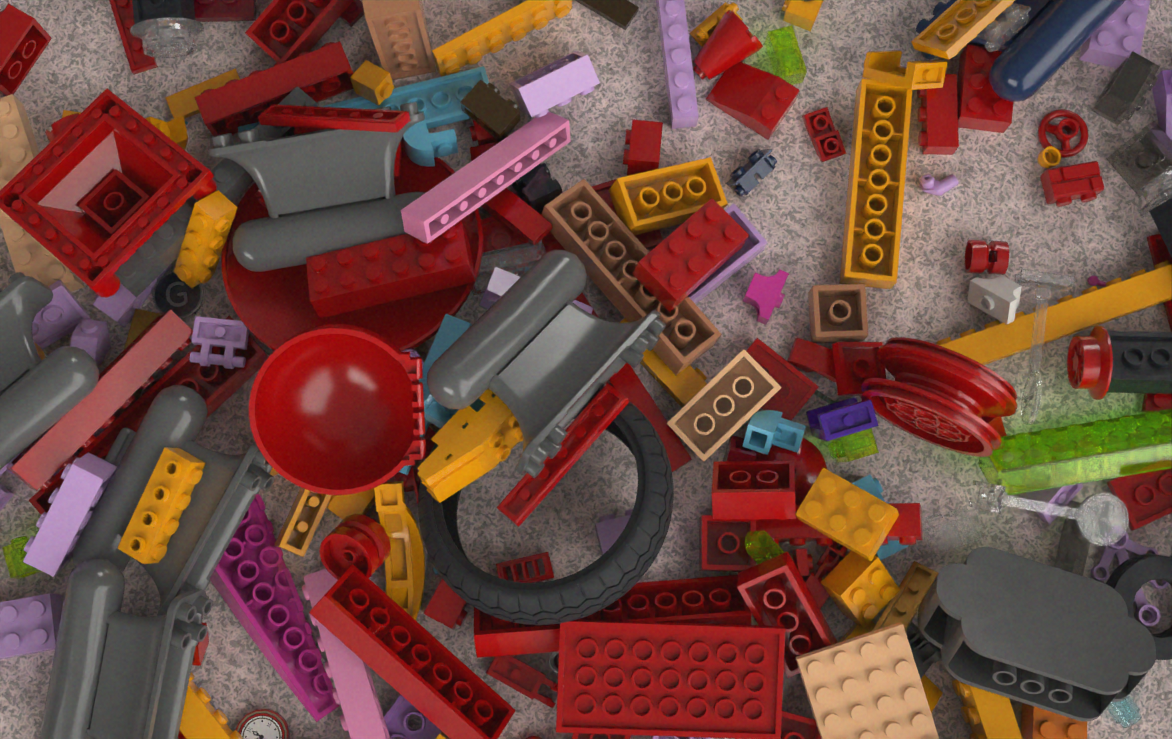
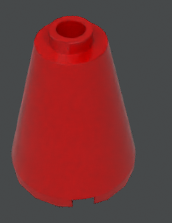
[693,10,763,80]

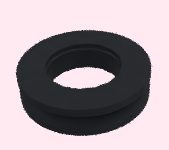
[1106,554,1172,660]

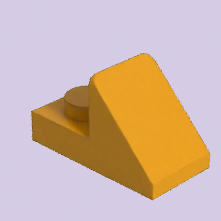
[145,116,188,150]

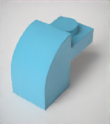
[402,119,458,166]
[742,410,806,455]

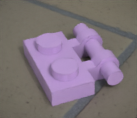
[190,316,249,369]

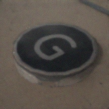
[152,270,206,321]

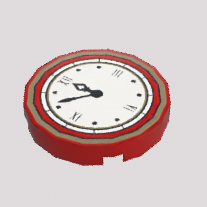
[236,709,290,739]

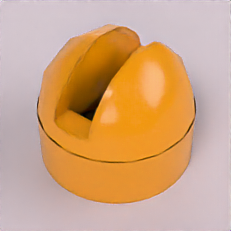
[1037,146,1061,168]

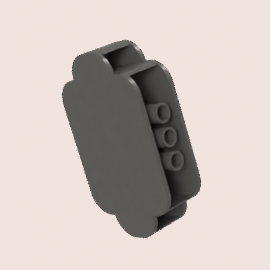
[917,547,1156,722]

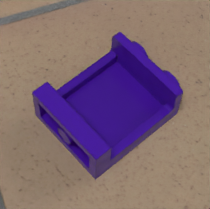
[806,397,879,441]

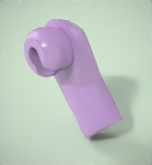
[920,174,959,196]

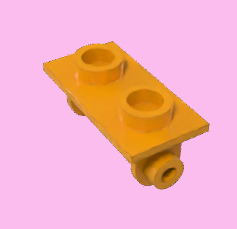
[689,2,743,47]

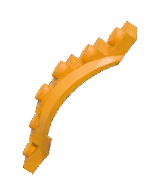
[374,481,425,620]

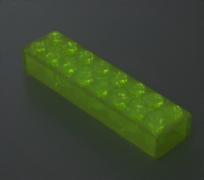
[979,409,1172,497]

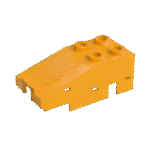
[417,388,523,503]

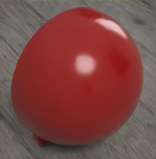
[249,324,427,495]

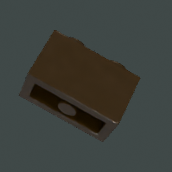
[460,80,521,142]

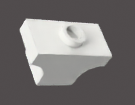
[967,275,1022,324]

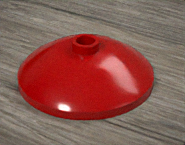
[755,438,827,505]

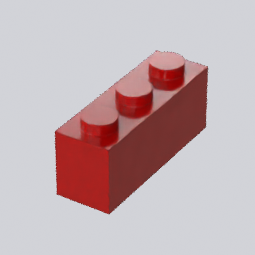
[917,74,959,155]

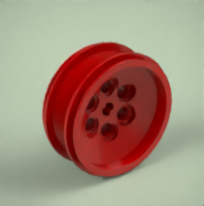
[861,337,1017,457]

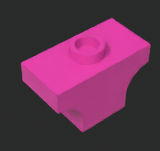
[743,269,789,325]

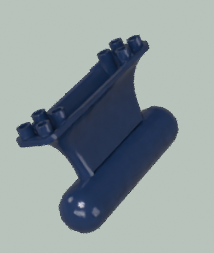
[916,0,1126,102]

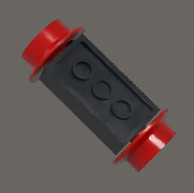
[1067,326,1172,400]

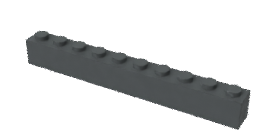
[115,86,318,298]

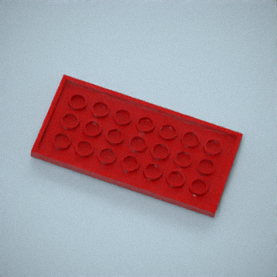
[556,619,785,739]

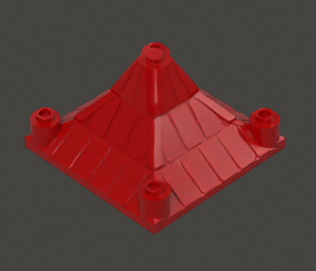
[0,89,217,298]

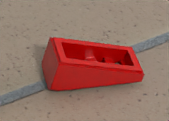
[496,552,554,583]

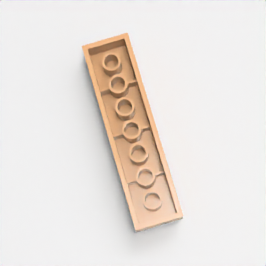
[0,94,84,292]

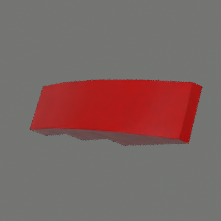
[481,188,553,246]

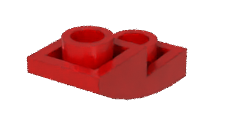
[802,107,846,163]
[787,338,836,383]

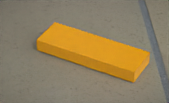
[165,68,240,119]

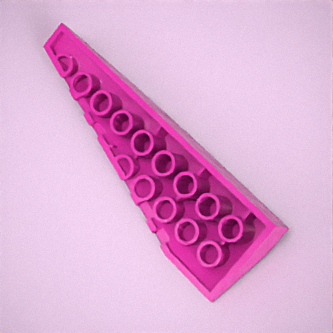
[210,494,340,722]

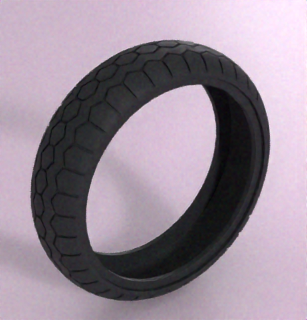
[418,385,674,625]

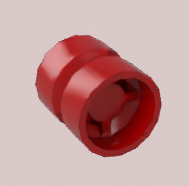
[964,239,1009,275]

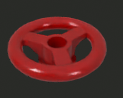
[1038,109,1089,158]

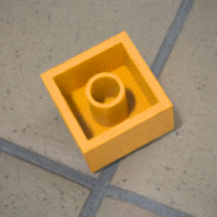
[820,550,900,628]

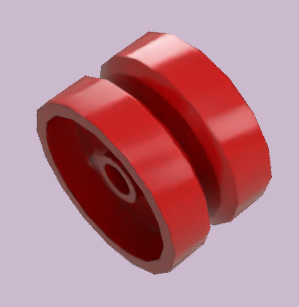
[319,514,391,580]

